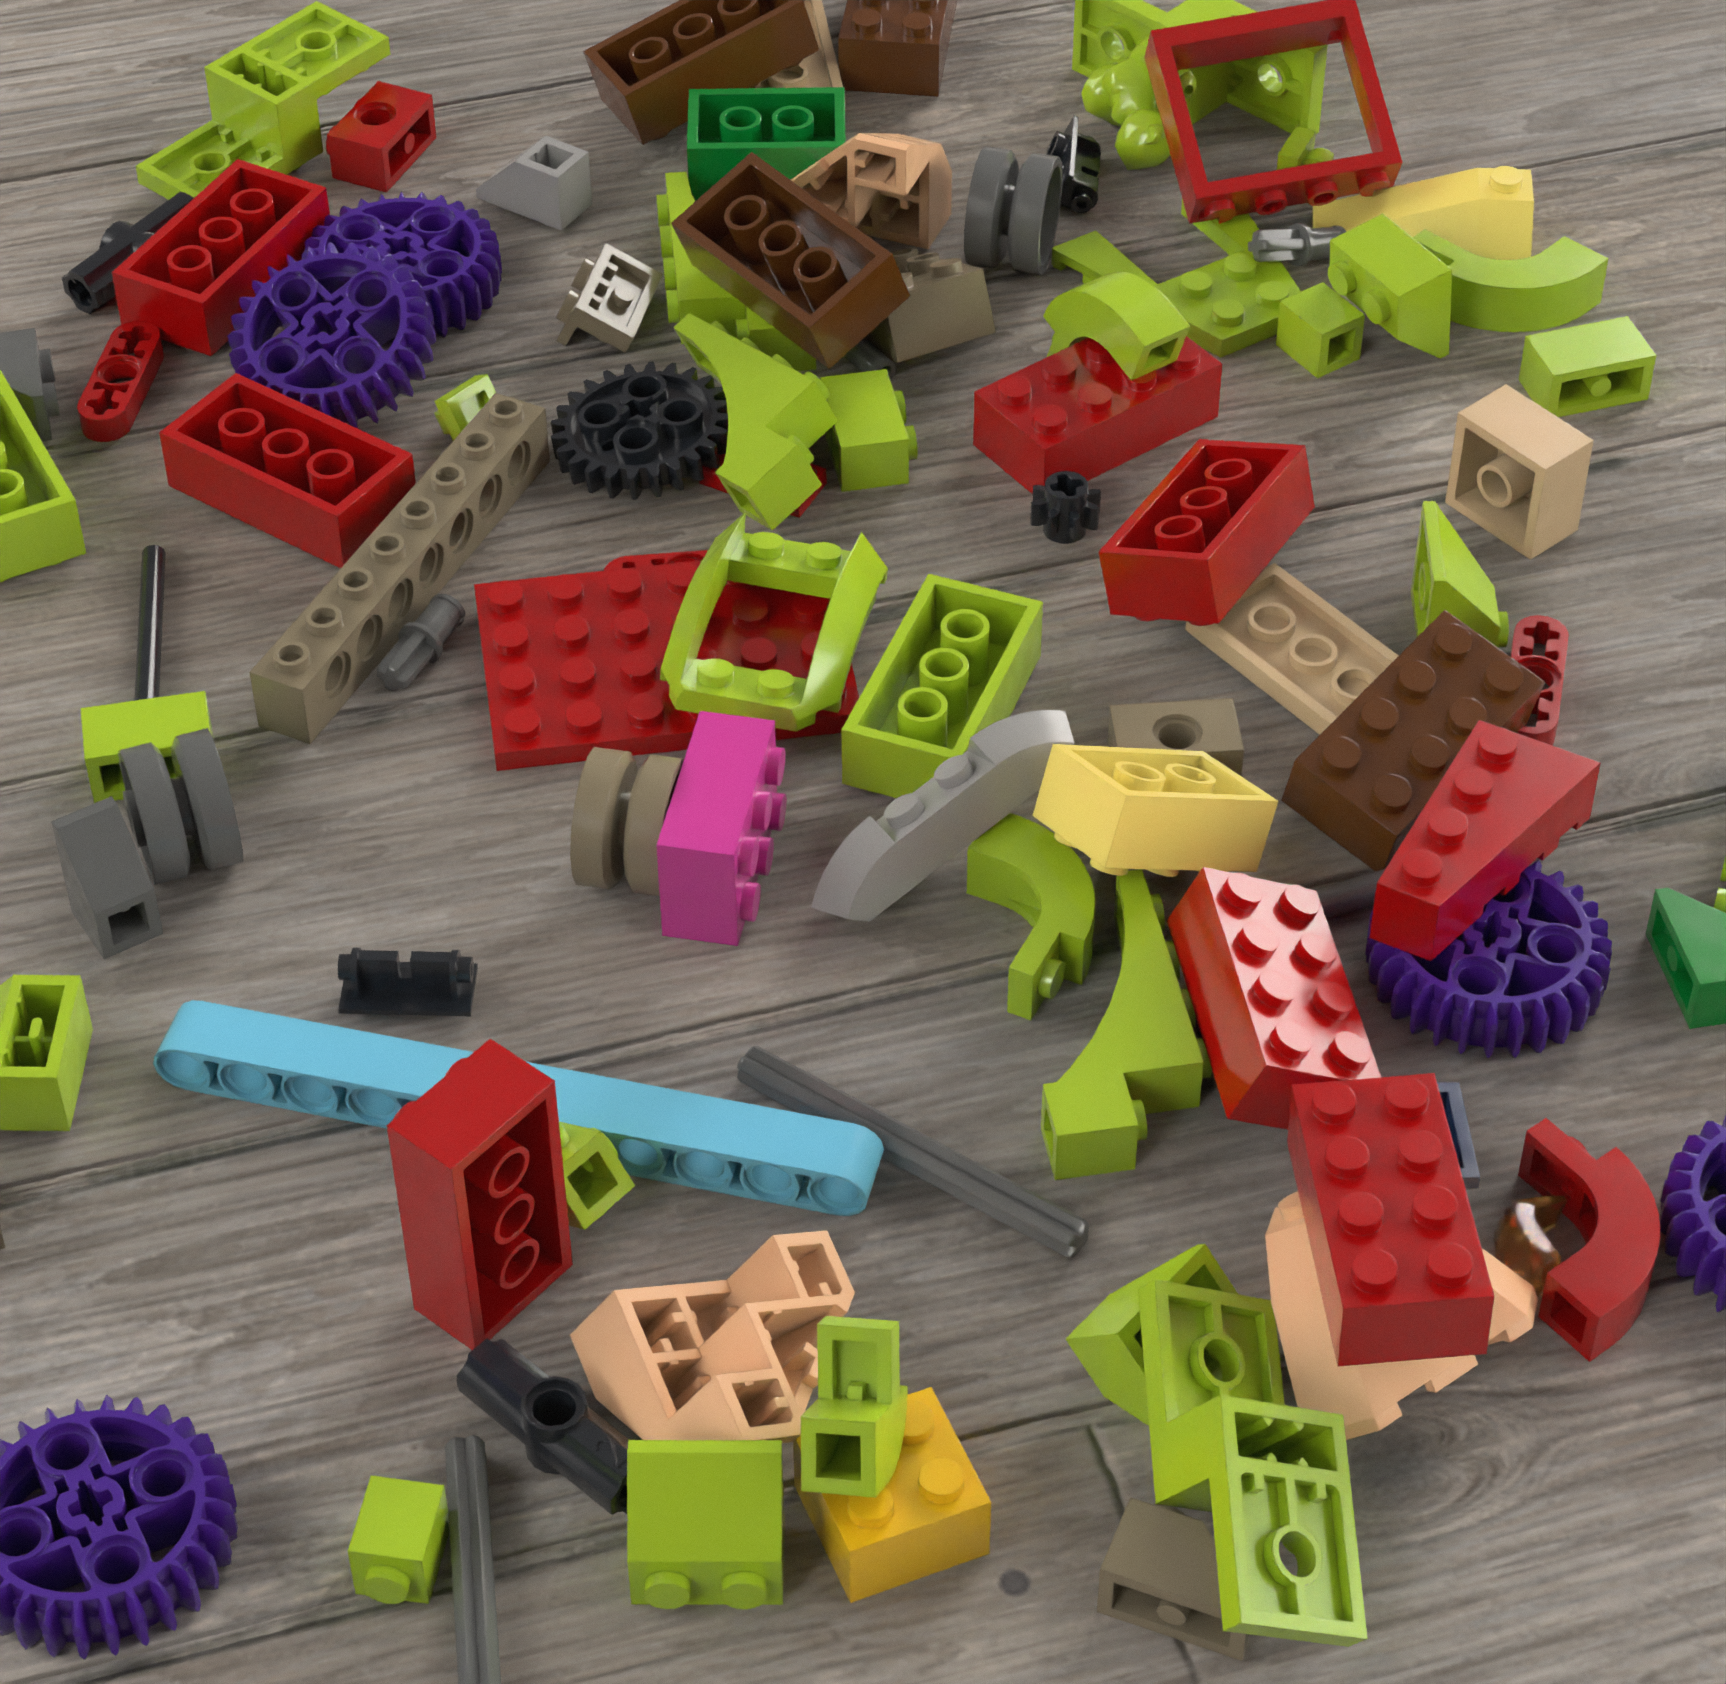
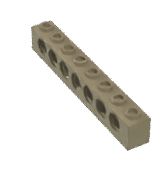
[249,393,550,744]

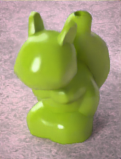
[1081,38,1197,170]

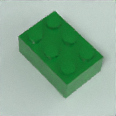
[687,87,846,201]

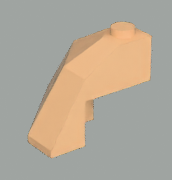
[791,133,952,249]
[1265,1191,1538,1440]
[570,1230,855,1443]

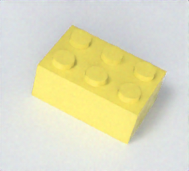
[1032,744,1278,877]

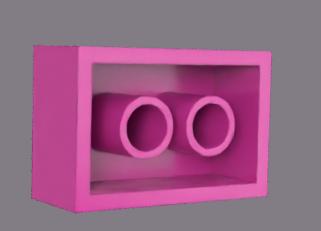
[656,711,787,946]

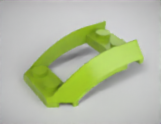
[660,512,888,732]

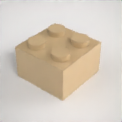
[1445,384,1594,560]

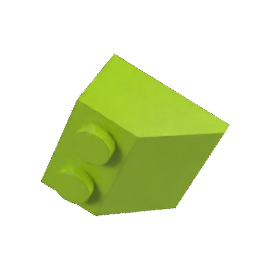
[1328,214,1452,359]
[627,1440,785,1609]

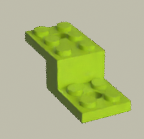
[1072,0,1328,134]
[135,1,391,200]
[1138,1279,1368,1647]

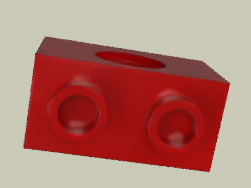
[326,81,437,193]

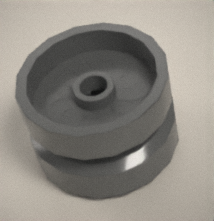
[964,146,1063,275]
[118,728,244,885]

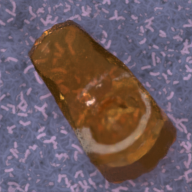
[1493,1196,1568,1297]

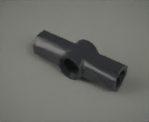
[62,191,194,314]
[456,1339,629,1515]

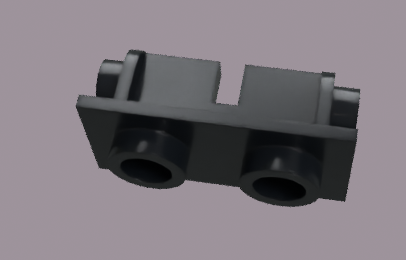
[1046,115,1101,213]
[338,947,478,1017]

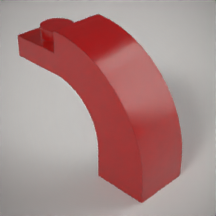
[1518,1118,1660,1362]

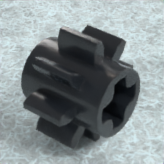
[1030,471,1101,544]

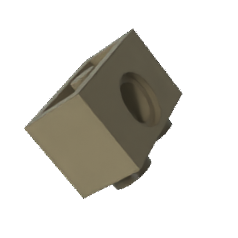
[1107,698,1244,777]

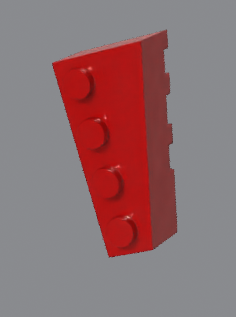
[1369,720,1601,961]

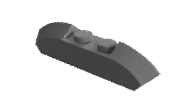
[811,710,1074,922]

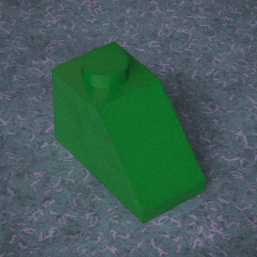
[1645,887,1726,1029]

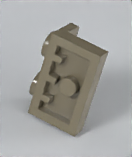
[556,243,663,353]

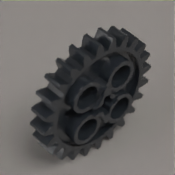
[550,361,729,500]

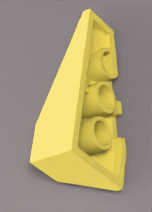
[1312,166,1534,260]

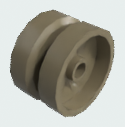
[570,747,684,896]

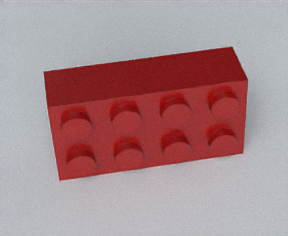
[112,159,330,356]
[973,336,1222,494]
[159,373,416,569]
[1098,439,1315,626]
[1167,867,1381,1130]
[386,1039,573,1350]
[1287,1073,1495,1367]

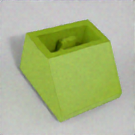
[0,974,93,1131]

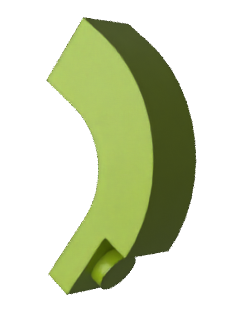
[1413,229,1609,332]
[1043,272,1190,381]
[966,813,1095,1020]

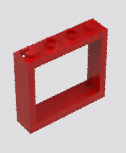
[1144,0,1403,224]

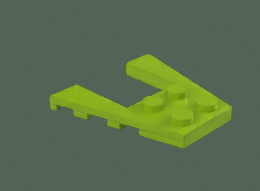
[1051,199,1301,358]

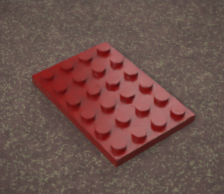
[474,560,859,771]

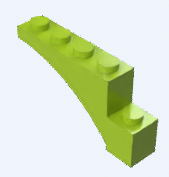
[656,171,816,371]
[673,313,838,531]
[1041,869,1212,1180]

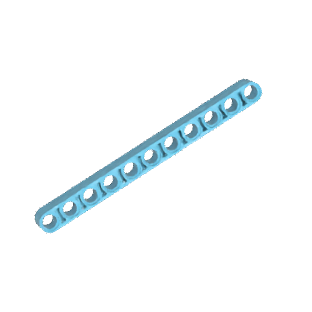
[153,1000,884,1216]

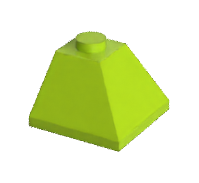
[1410,501,1509,648]
[1065,1244,1281,1426]

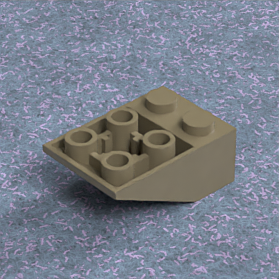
[865,248,996,363]

